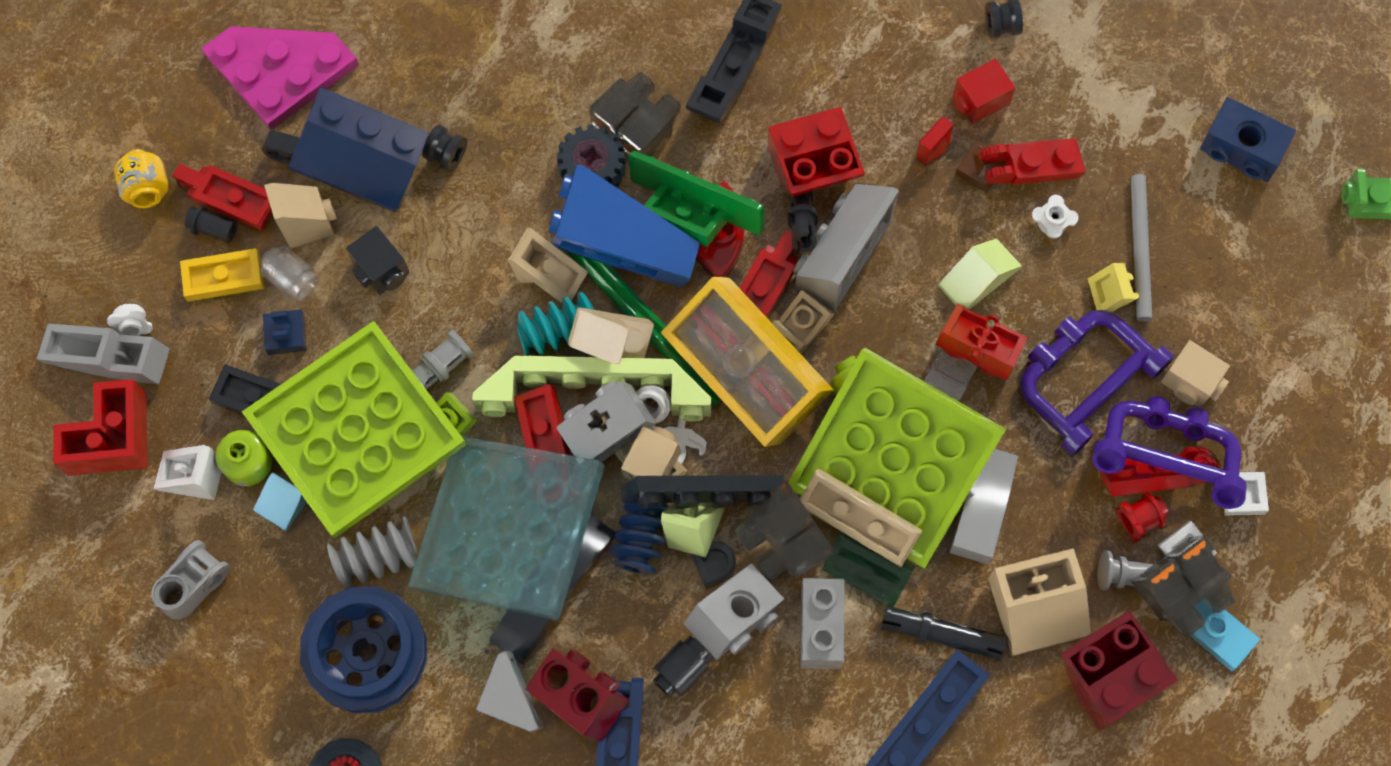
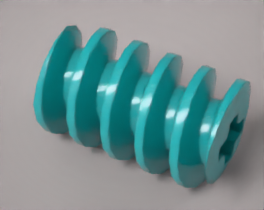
[516,292,594,356]

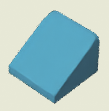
[253,472,307,532]

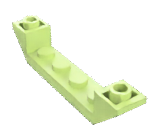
[472,356,711,421]

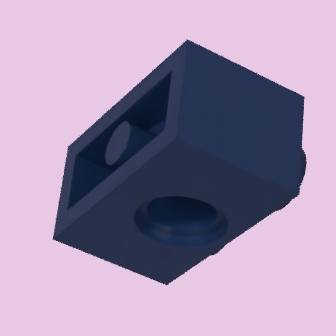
[1199,97,1297,182]

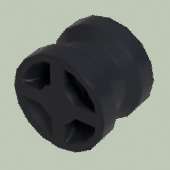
[985,0,1023,39]
[422,124,468,172]

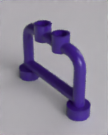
[1020,310,1175,457]
[1092,396,1247,509]

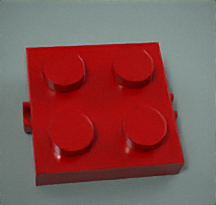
[935,303,1028,380]

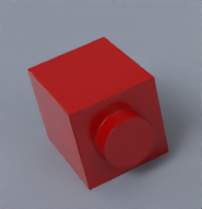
[952,58,1016,124]

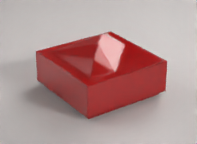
[916,116,954,166]

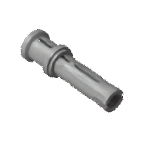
[412,329,475,389]

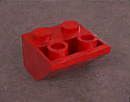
[767,107,865,197]

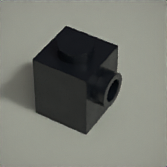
[346,225,410,295]

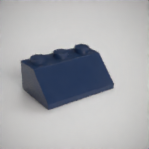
[287,87,429,212]

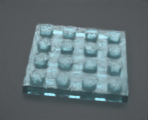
[408,436,605,620]

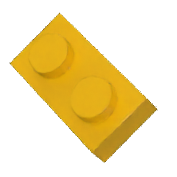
[180,248,264,302]

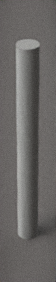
[1130,174,1152,322]

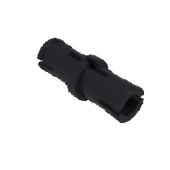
[787,191,818,252]

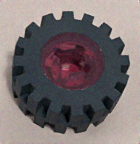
[557,125,626,187]

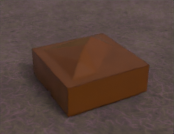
[955,140,1006,193]

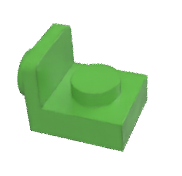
[1342,169,1391,219]

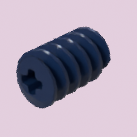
[609,503,670,575]

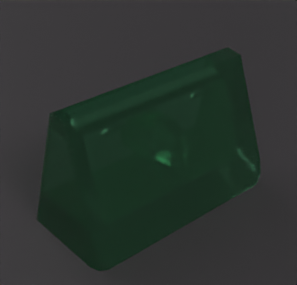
[822,532,915,607]

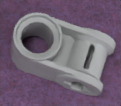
[151,540,231,619]

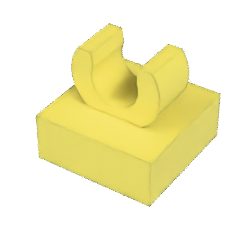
[1088,263,1139,312]

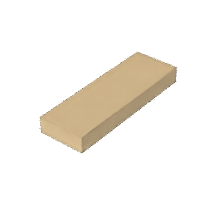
[798,468,923,567]

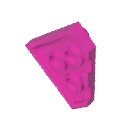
[201,26,359,130]

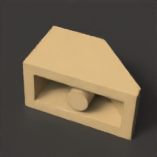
[264,183,337,248]

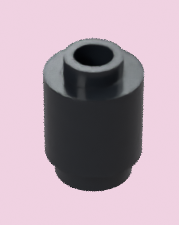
[652,635,713,697]

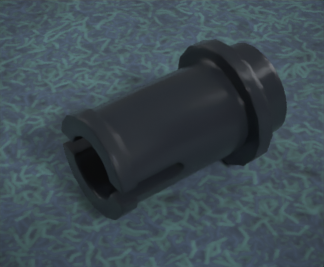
[185,205,238,244]

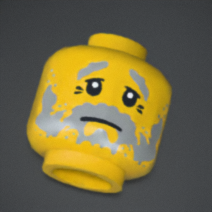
[114,150,168,208]

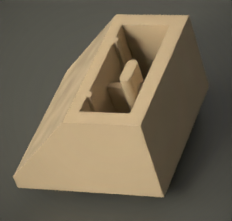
[988,548,1091,656]

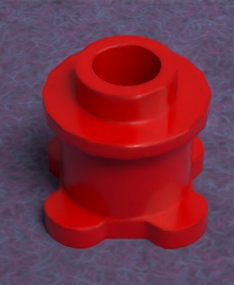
[1115,492,1169,543]

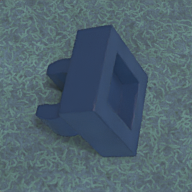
[263,309,307,355]

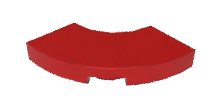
[696,180,744,278]

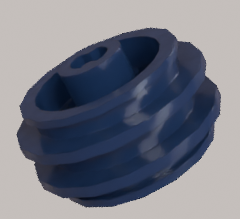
[300,586,427,714]

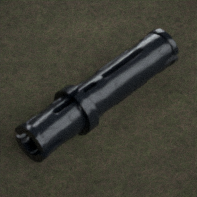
[881,604,1007,661]

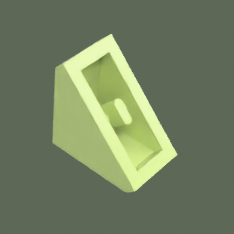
[938,238,1022,309]
[661,503,725,558]

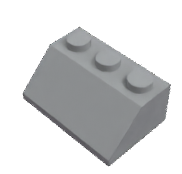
[793,184,899,312]

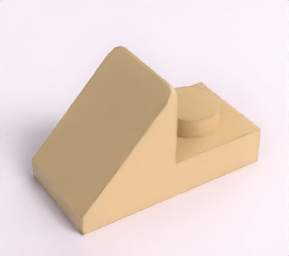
[508,228,588,303]
[568,307,654,364]

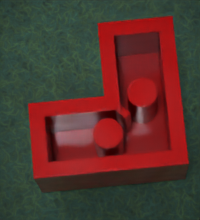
[53,379,148,476]

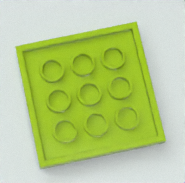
[242,321,466,539]
[787,348,1006,569]

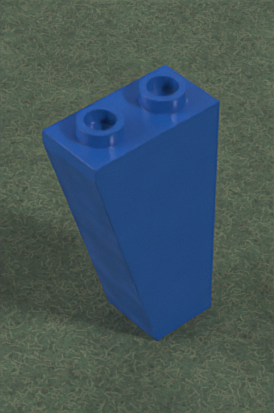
[548,164,700,288]

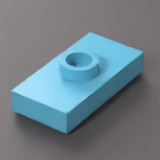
[1168,585,1260,671]

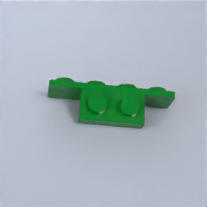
[628,151,764,247]

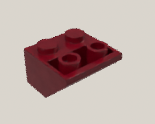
[1060,610,1178,731]

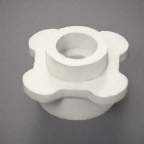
[1032,195,1078,239]
[107,304,153,336]

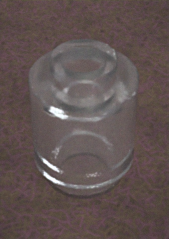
[260,245,319,301]

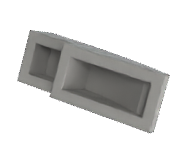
[37,323,170,385]
[949,449,1018,565]

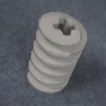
[327,517,417,589]

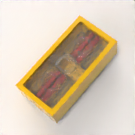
[661,277,834,447]

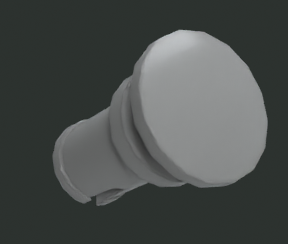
[1097,550,1163,591]

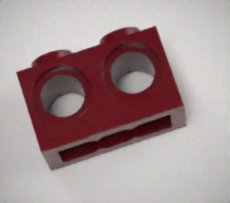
[525,648,629,742]

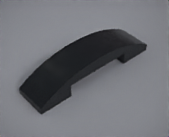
[686,0,782,123]
[489,511,616,665]

